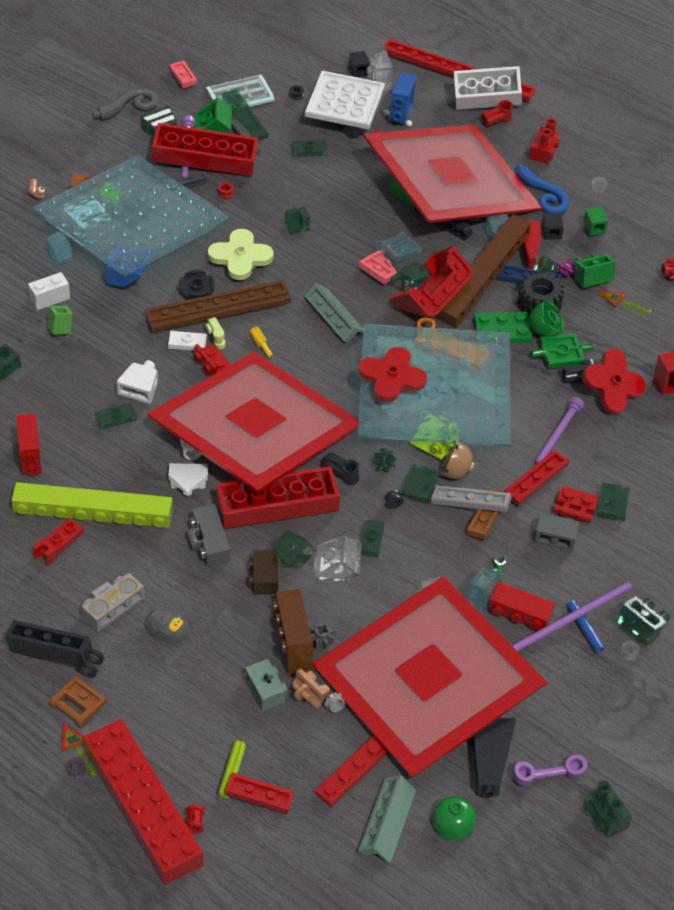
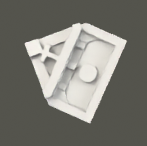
[169,463,208,496]

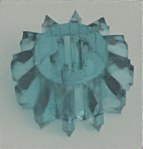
[46,232,72,263]

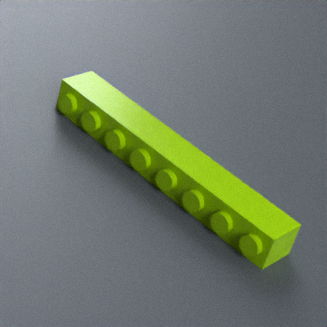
[12,482,173,528]

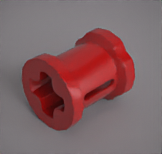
[186,805,205,834]

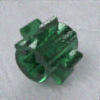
[372,448,397,472]

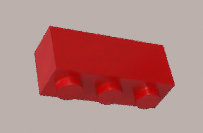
[488,582,556,631]

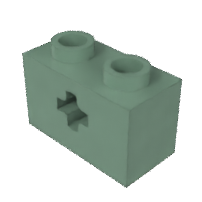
[245,659,288,711]

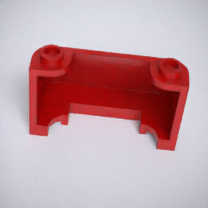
[389,246,473,318]

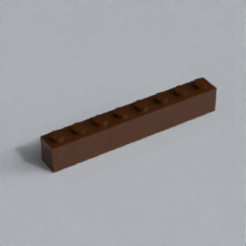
[438,214,531,329]

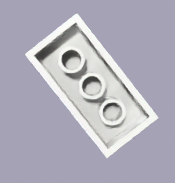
[454,66,522,110]

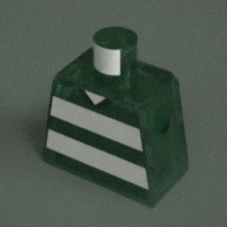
[140,105,177,139]

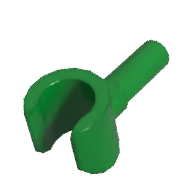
[492,555,506,582]

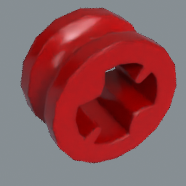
[218,182,234,199]

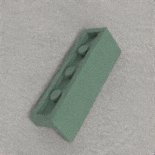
[305,283,367,343]
[358,775,416,863]

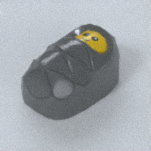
[146,609,189,645]

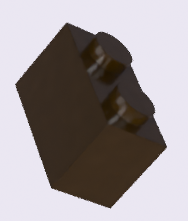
[249,550,278,595]

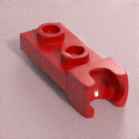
[33,518,84,566]

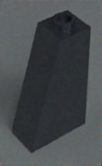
[472,718,516,798]

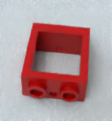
[16,413,42,475]

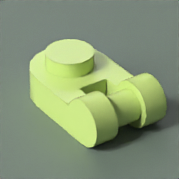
[205,317,226,350]

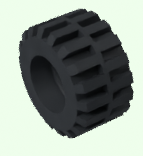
[518,272,565,316]

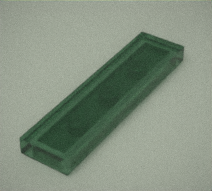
[222,88,268,141]

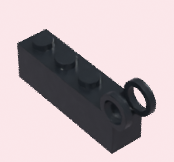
[5,620,105,678]

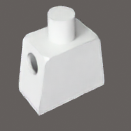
[117,360,158,404]

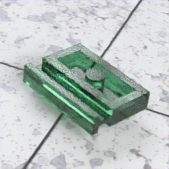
[402,464,440,504]
[597,482,630,521]

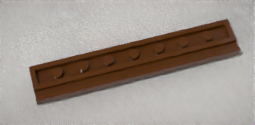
[145,280,291,332]

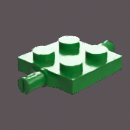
[531,333,593,369]

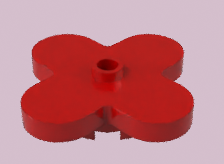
[359,347,427,402]
[582,348,646,414]

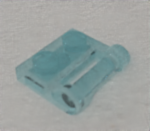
[375,232,422,262]

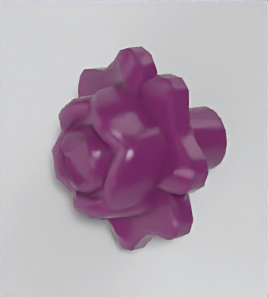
[557,258,575,277]

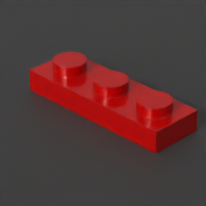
[225,772,294,814]

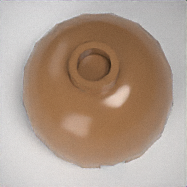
[440,440,475,480]

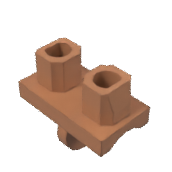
[291,669,330,709]

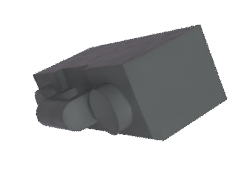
[187,504,230,566]

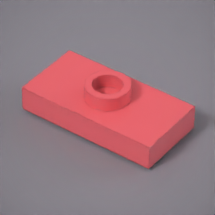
[169,61,197,89]

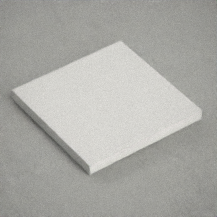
[305,71,385,129]

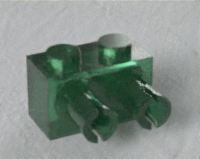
[615,596,670,646]
[583,780,632,839]

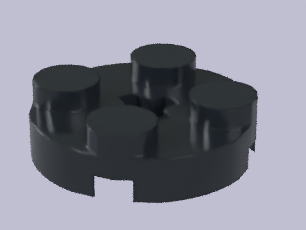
[179,270,215,300]

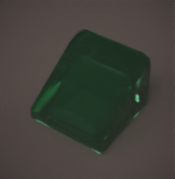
[535,255,558,273]

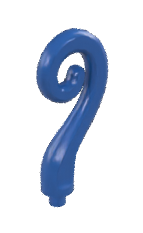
[516,164,570,214]

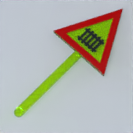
[597,290,652,314]
[62,723,96,777]

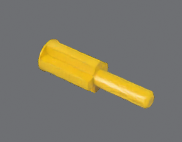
[249,327,273,357]

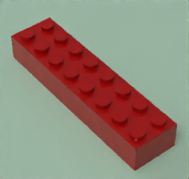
[83,719,204,885]

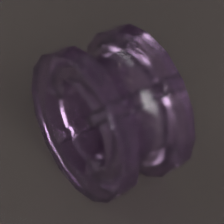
[66,756,86,779]

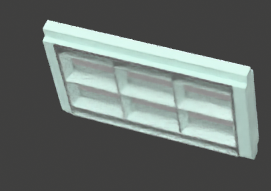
[206,75,275,111]

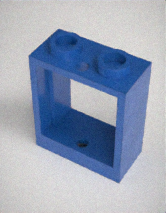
[389,72,417,124]

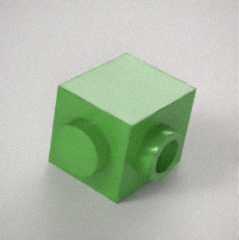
[47,306,73,336]

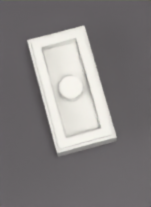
[168,331,207,351]

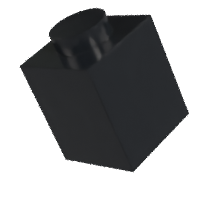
[349,51,370,77]
[542,212,564,240]

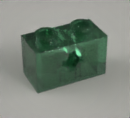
[272,529,317,568]

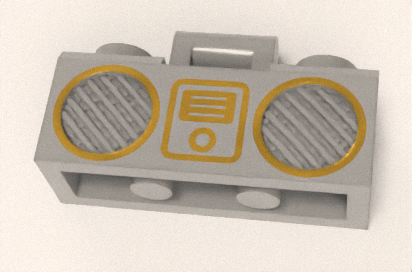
[81,573,145,632]

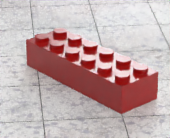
[152,123,258,176]
[216,466,340,529]

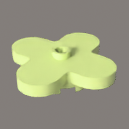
[208,229,273,280]

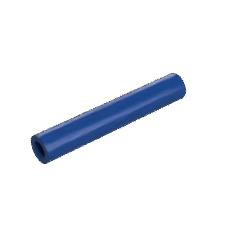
[567,600,605,653]

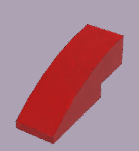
[521,221,541,269]

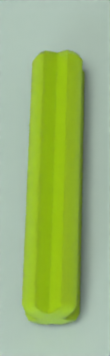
[219,740,246,799]

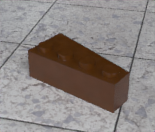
[273,589,313,677]

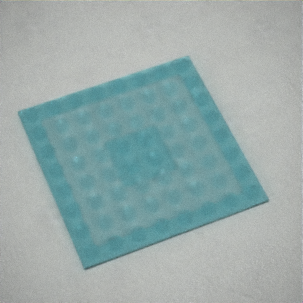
[32,155,231,277]
[358,324,511,447]

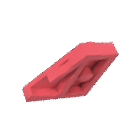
[358,249,397,285]

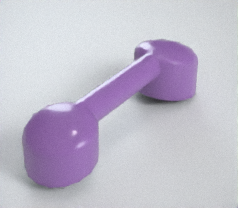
[513,755,587,786]

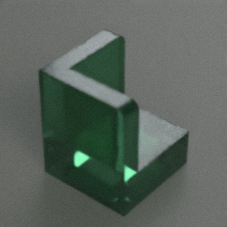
[285,207,310,234]

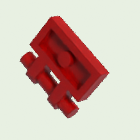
[553,486,599,522]

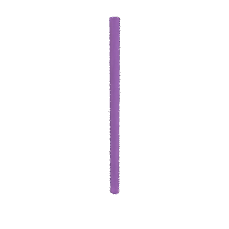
[512,582,632,651]

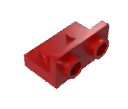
[193,344,231,376]

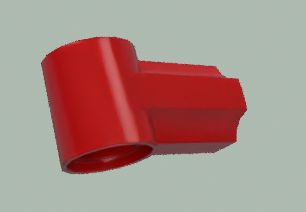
[480,100,513,127]

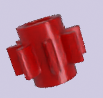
[661,258,674,280]

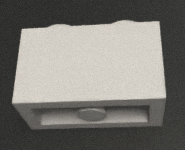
[28,272,70,310]

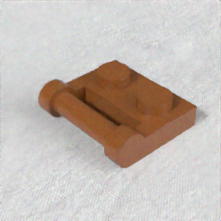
[49,676,107,728]

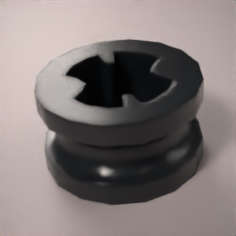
[289,85,304,100]
[385,490,404,509]

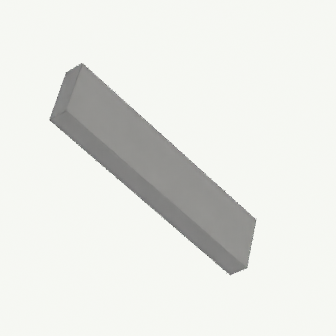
[431,485,511,512]

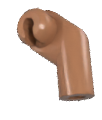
[28,179,45,199]

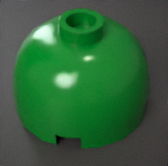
[530,300,564,337]
[432,796,476,842]

